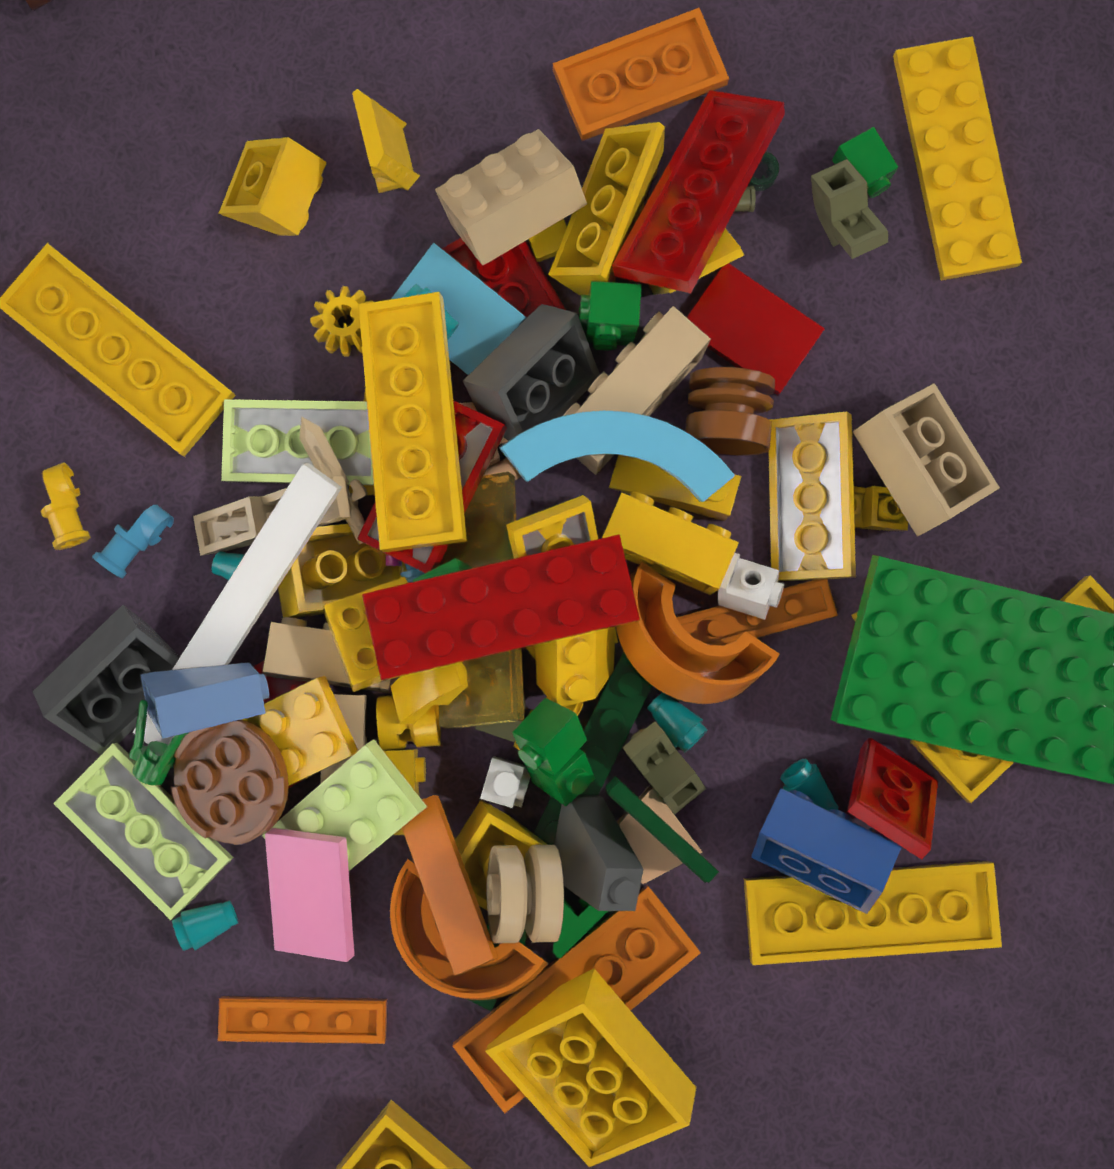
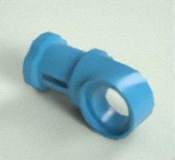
[92,505,174,579]

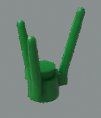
[129,700,189,786]

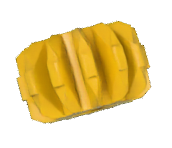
[310,286,373,357]

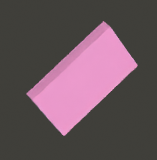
[265,828,355,962]

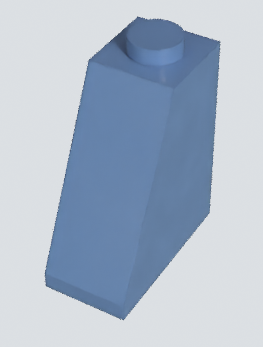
[140,663,269,739]

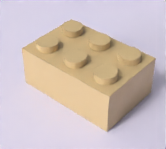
[435,129,587,266]
[853,383,1000,537]

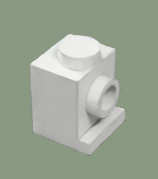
[718,553,784,620]
[480,756,530,808]

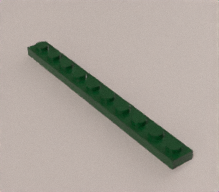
[467,651,652,1011]

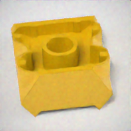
[352,89,420,193]

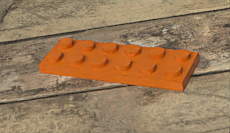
[453,884,701,1114]

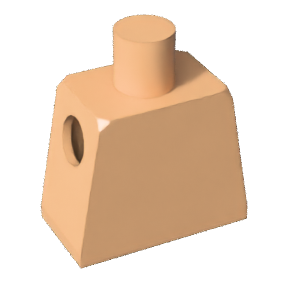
[617,786,702,884]

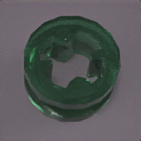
[748,151,779,191]

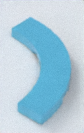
[499,410,735,502]

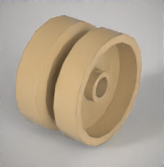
[487,845,564,944]

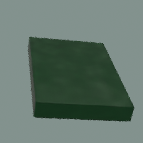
[605,776,719,883]

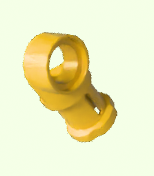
[41,463,91,550]

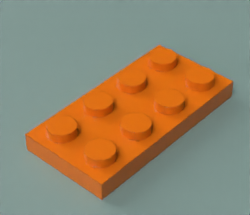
[553,8,729,141]

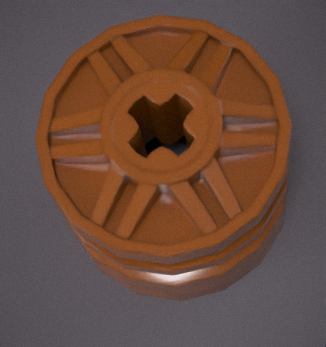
[685,367,775,456]

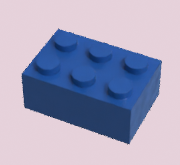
[751,788,902,914]

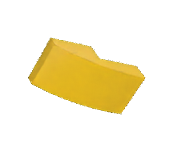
[854,486,908,531]
[390,662,468,724]

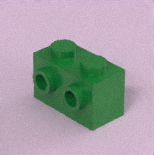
[578,281,641,351]

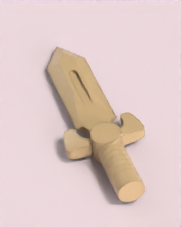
[299,416,368,545]

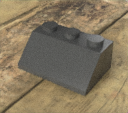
[463,304,600,441]
[32,605,180,755]

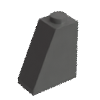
[554,794,644,911]

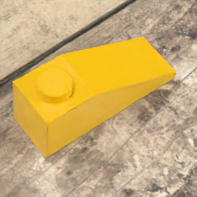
[609,455,741,521]

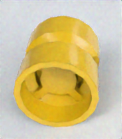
[376,695,441,750]

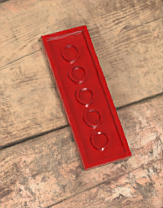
[612,90,785,293]
[362,534,640,681]

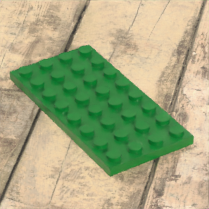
[830,555,1114,784]

